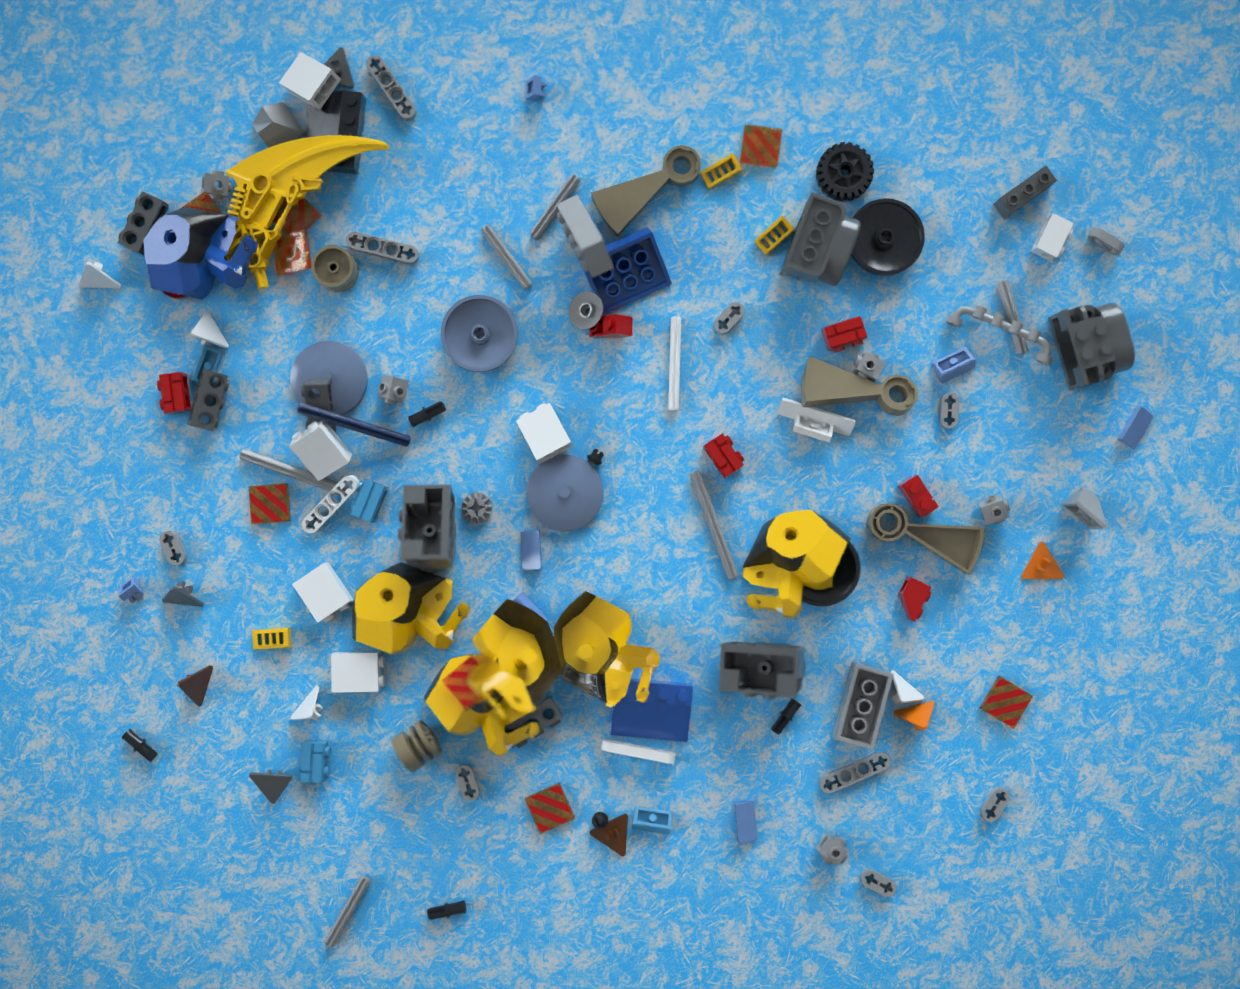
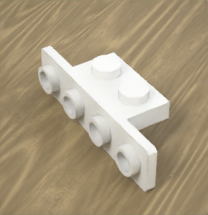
[777,398,856,443]

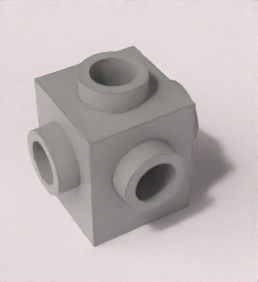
[201,170,232,199]
[853,352,886,382]
[377,375,409,405]
[978,495,1010,525]
[816,832,849,867]

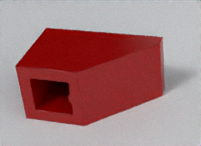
[589,314,633,338]
[898,576,932,622]

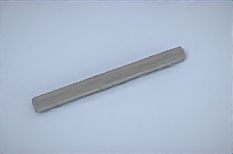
[239,449,349,495]
[690,471,738,580]

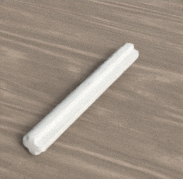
[668,316,681,411]

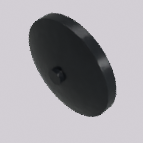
[851,198,925,276]
[802,541,861,606]

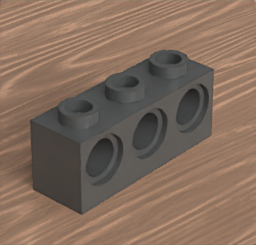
[993,166,1057,219]
[118,191,169,256]
[187,369,230,431]
[301,379,337,433]
[504,696,563,748]

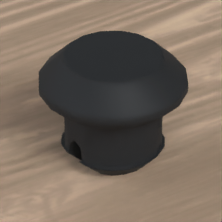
[587,449,604,465]
[592,812,608,830]

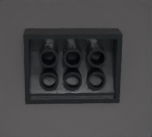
[304,90,366,174]

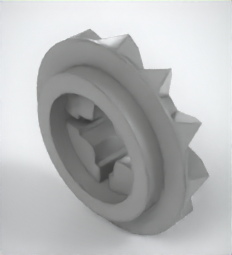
[461,493,492,523]

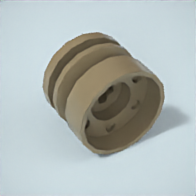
[391,720,442,773]

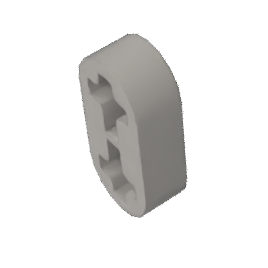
[1088,227,1125,255]
[714,302,744,335]
[939,392,959,429]
[159,531,188,566]
[455,764,480,801]
[980,787,1010,822]
[860,868,896,897]

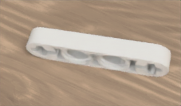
[302,475,359,533]
[601,739,676,764]

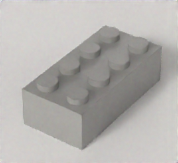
[556,195,614,278]
[832,662,894,750]

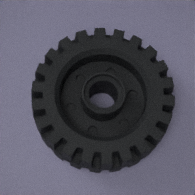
[816,142,874,202]

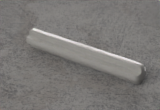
[530,174,580,240]
[481,225,532,290]
[998,280,1029,354]
[324,876,371,947]

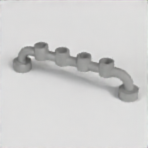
[946,305,1053,366]

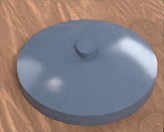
[441,295,518,372]
[290,341,368,415]
[527,455,603,531]

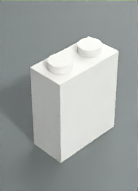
[279,52,341,111]
[516,403,573,464]
[289,421,352,481]
[292,562,354,623]
[331,651,385,693]

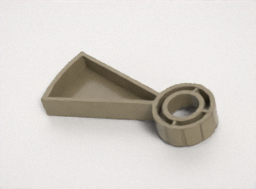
[591,145,701,237]
[801,356,918,416]
[867,503,985,575]

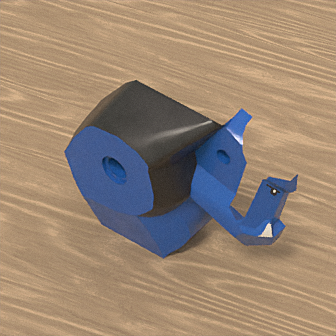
[143,207,258,300]

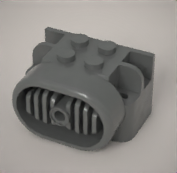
[779,192,861,286]
[1049,303,1135,390]
[398,485,456,573]
[719,641,806,699]

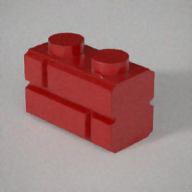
[822,316,867,353]
[157,372,191,414]
[703,433,744,479]
[897,475,939,518]

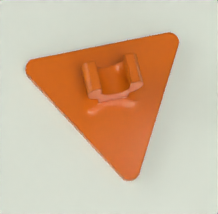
[1021,542,1064,579]
[893,701,935,731]

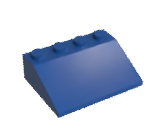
[579,227,672,315]
[611,678,693,742]

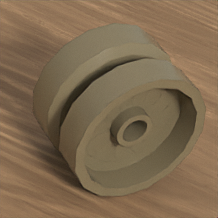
[311,245,359,292]

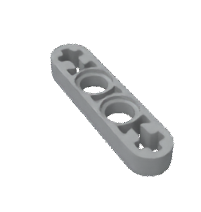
[367,55,416,121]
[346,232,420,264]
[819,752,891,794]

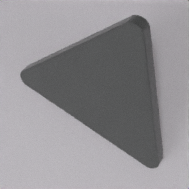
[323,47,354,88]
[162,581,204,607]
[249,770,292,804]

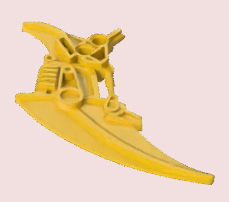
[224,135,390,290]

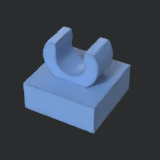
[525,75,547,101]
[118,576,143,603]

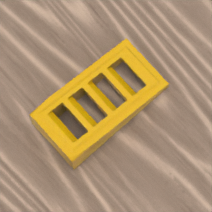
[700,153,743,189]
[754,215,795,255]
[252,627,292,649]

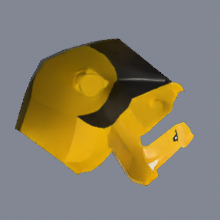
[742,510,852,619]
[468,599,561,719]

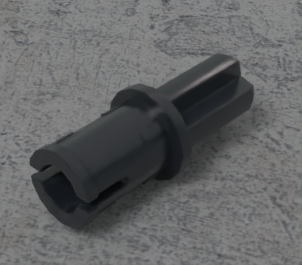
[408,401,446,427]
[771,698,802,735]
[121,729,158,762]
[427,900,467,920]

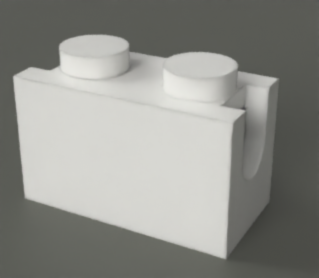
[1030,213,1073,261]

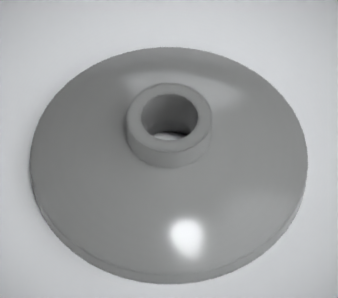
[569,291,603,329]

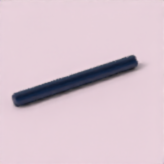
[297,403,410,447]

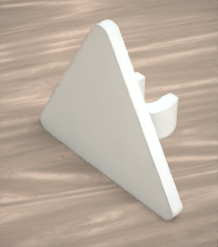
[78,262,121,289]
[191,311,229,348]
[890,670,924,704]
[290,685,323,720]

